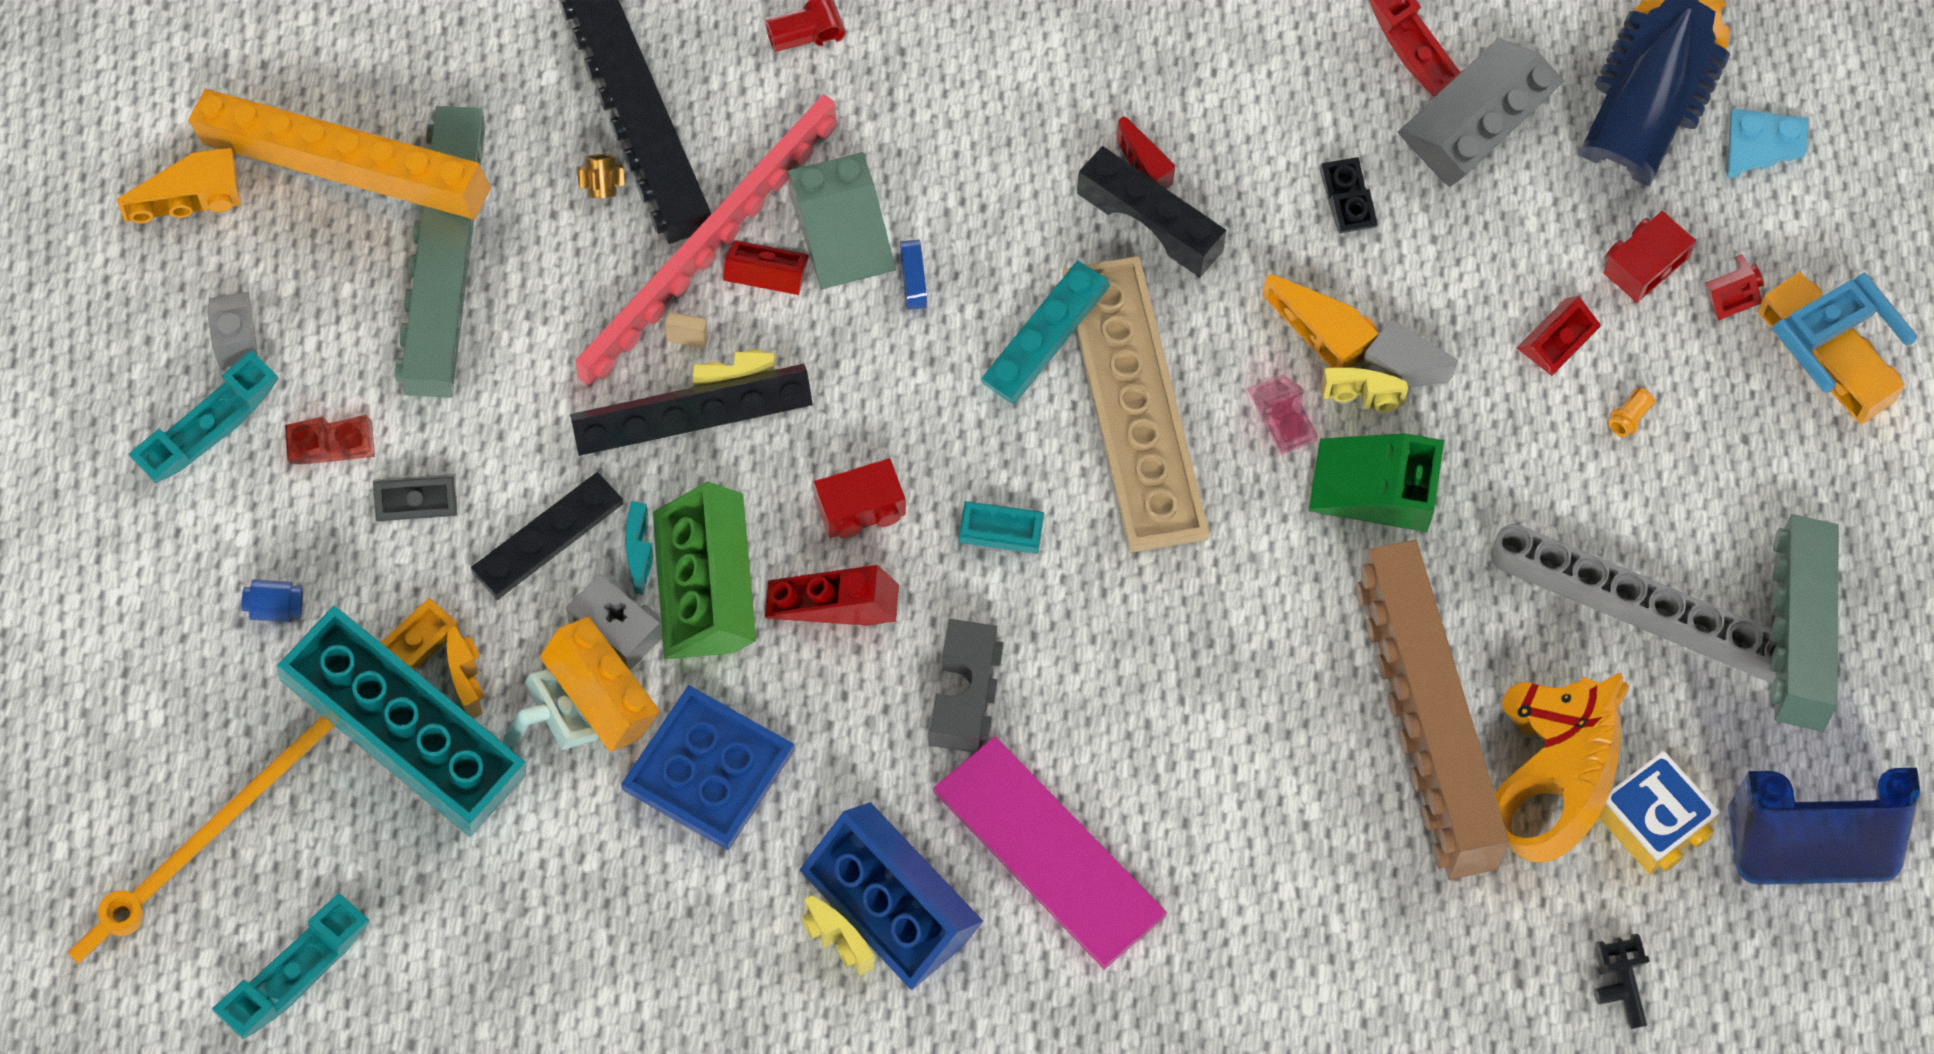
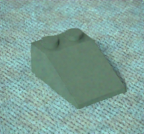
[788,152,896,290]

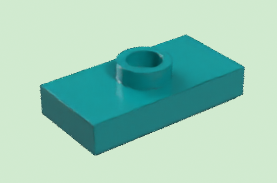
[958,501,1044,554]

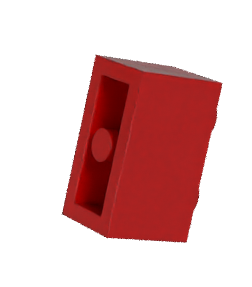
[1603,211,1697,303]
[813,458,906,539]

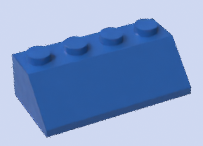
[799,802,984,990]

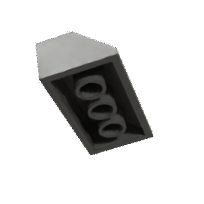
[1397,38,1565,187]

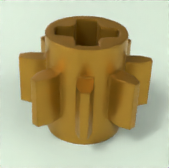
[577,154,625,198]

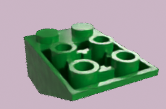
[1308,433,1445,532]

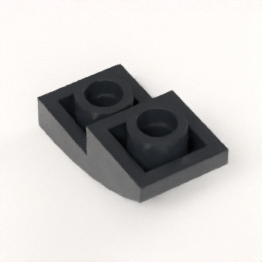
[1319,157,1378,234]

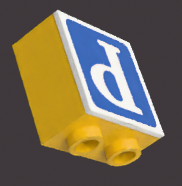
[1599,751,1720,875]

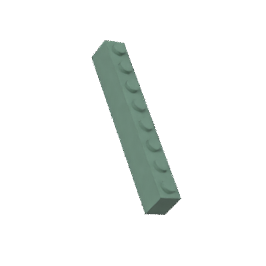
[395,106,486,398]

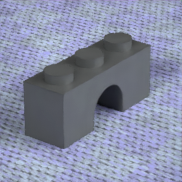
[929,619,1004,753]

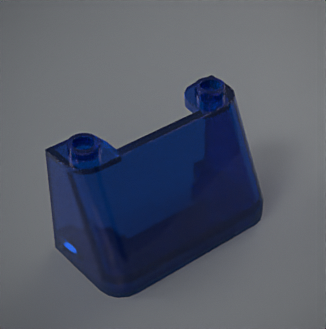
[1728,767,1920,885]

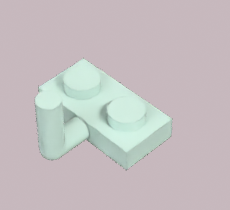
[503,669,598,750]

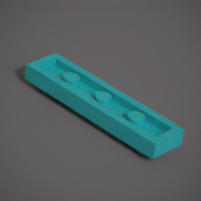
[981,260,1110,405]

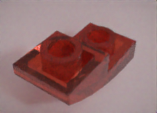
[285,415,375,464]

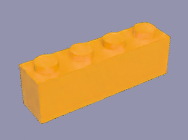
[1757,271,1905,425]

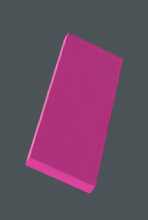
[933,736,1167,970]

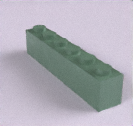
[1769,514,1839,732]

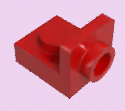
[1705,254,1764,320]

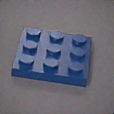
[621,685,795,851]

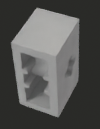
[566,574,662,670]

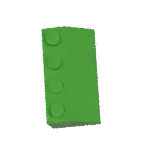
[653,481,756,659]

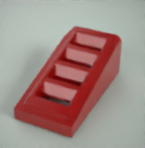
[1116,116,1175,189]

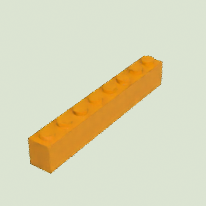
[188,88,491,220]

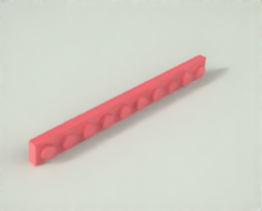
[575,94,837,386]

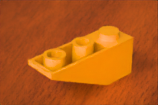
[117,147,241,223]

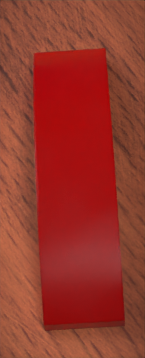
[1369,0,1462,97]

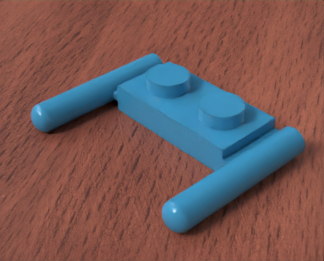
[1772,273,1917,393]

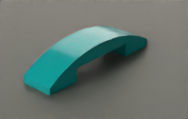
[128,350,279,483]
[212,893,370,1039]

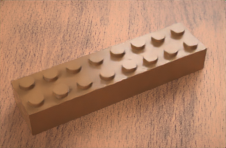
[1356,539,1509,880]

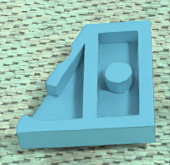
[1727,109,1809,178]

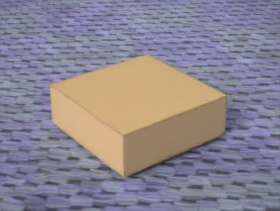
[665,312,708,349]

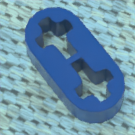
[900,239,927,310]

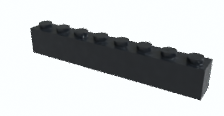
[559,0,711,244]

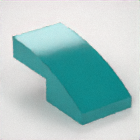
[626,501,654,595]

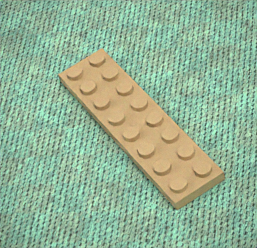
[1063,256,1209,553]

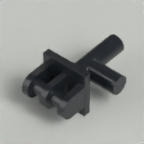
[1594,933,1650,1029]

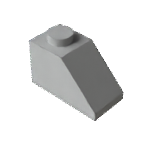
[208,292,258,368]
[1361,318,1458,388]

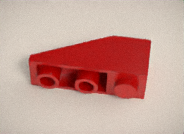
[765,565,899,626]

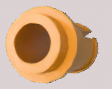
[1608,387,1656,437]

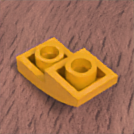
[447,626,485,718]

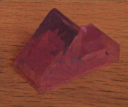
[1247,375,1318,455]

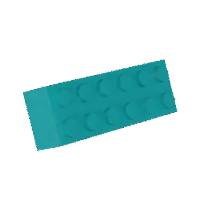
[277,605,526,837]

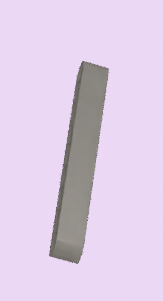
[1491,524,1841,683]

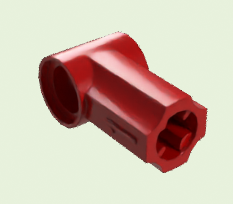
[765,0,846,52]

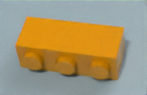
[540,616,661,753]

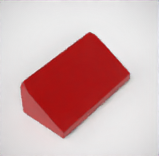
[723,240,809,295]
[1516,296,1601,376]

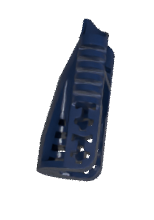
[1579,0,1730,186]

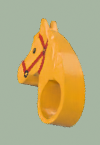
[1495,673,1629,862]

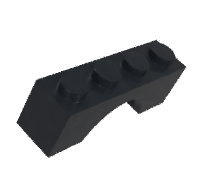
[1077,146,1227,278]

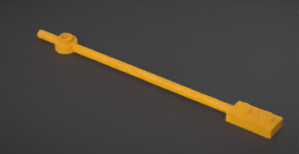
[67,598,460,965]

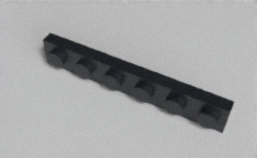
[570,364,813,456]

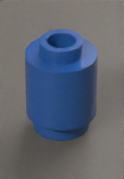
[241,579,303,623]

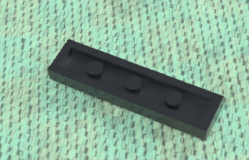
[471,472,624,600]

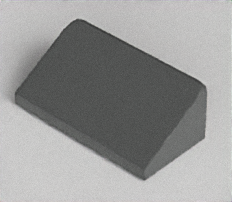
[373,474,457,521]

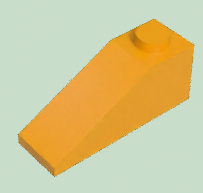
[1262,274,1379,368]

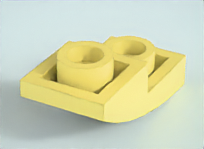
[693,349,776,387]
[1321,367,1408,412]
[801,895,874,976]

